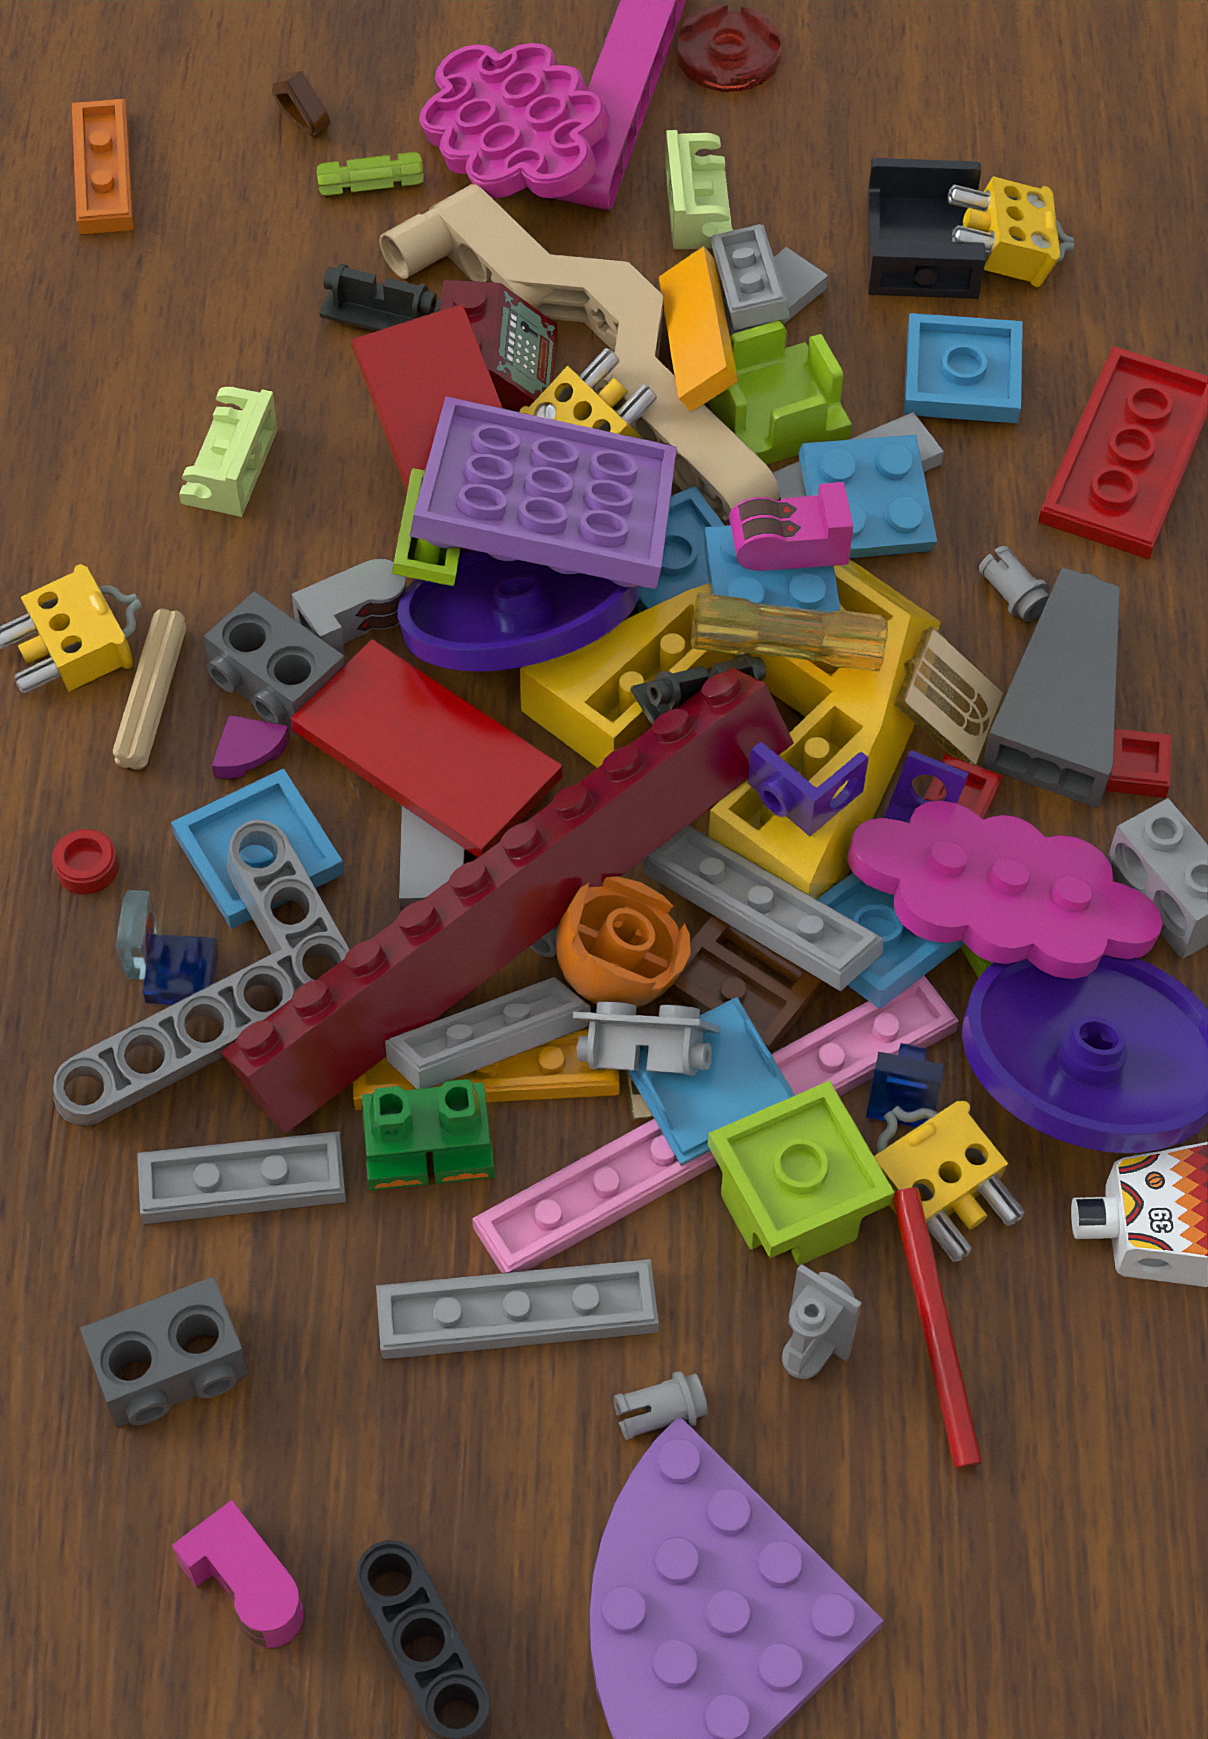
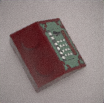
[440,280,558,412]

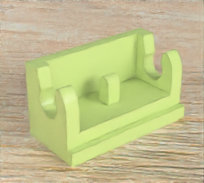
[665,130,733,250]
[179,387,278,517]

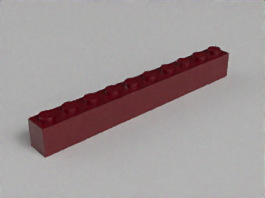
[221,667,794,1134]

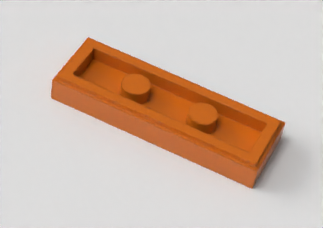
[72,99,134,235]

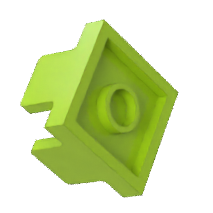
[708,320,852,465]
[708,1080,895,1265]

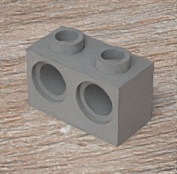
[1107,798,1208,959]

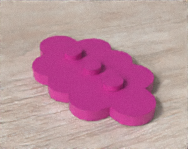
[419,43,610,198]
[847,800,1163,979]

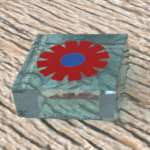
[116,890,158,979]

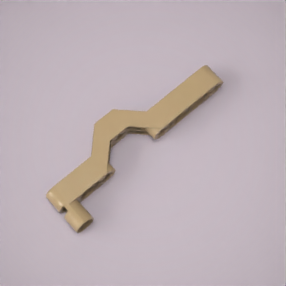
[379,184,780,526]

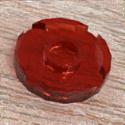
[677,5,781,92]

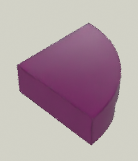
[212,715,290,778]

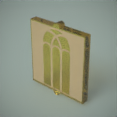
[894,627,1005,766]

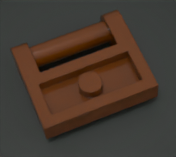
[666,915,829,1053]

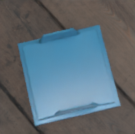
[627,997,795,1166]

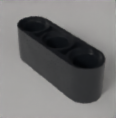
[356,1540,492,1739]

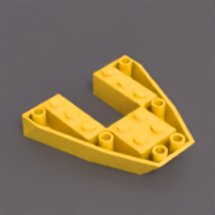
[520,559,941,899]

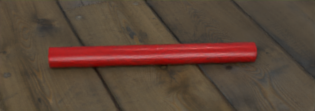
[893,1187,982,1469]

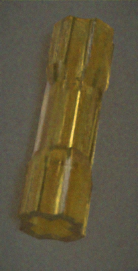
[691,593,888,672]

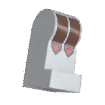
[292,559,407,659]

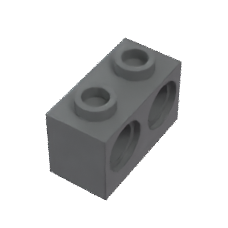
[203,591,345,737]
[80,1276,249,1427]

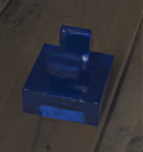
[142,934,218,1005]
[866,1042,945,1127]

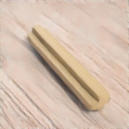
[113,608,187,770]

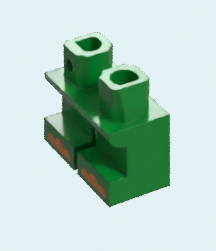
[362,1079,496,1191]

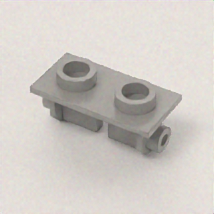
[573,1002,721,1076]
[782,1264,862,1379]

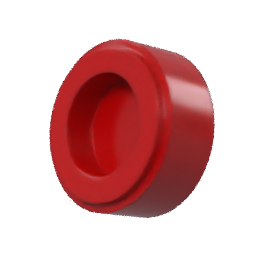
[52,829,119,894]

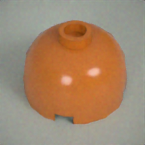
[556,876,691,1007]

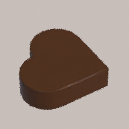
[272,71,330,136]

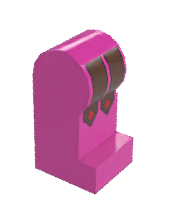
[729,482,854,571]
[172,1500,304,1648]

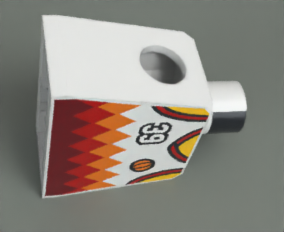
[1071,1142,1208,1287]

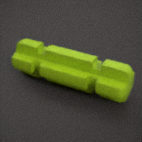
[316,152,424,196]

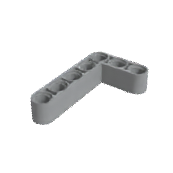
[53,820,349,1126]

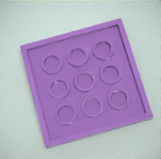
[410,396,677,589]

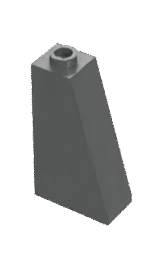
[982,567,1120,809]

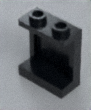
[867,158,985,299]

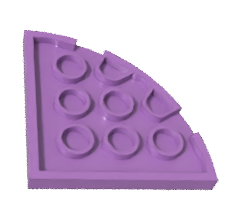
[589,1418,884,1739]

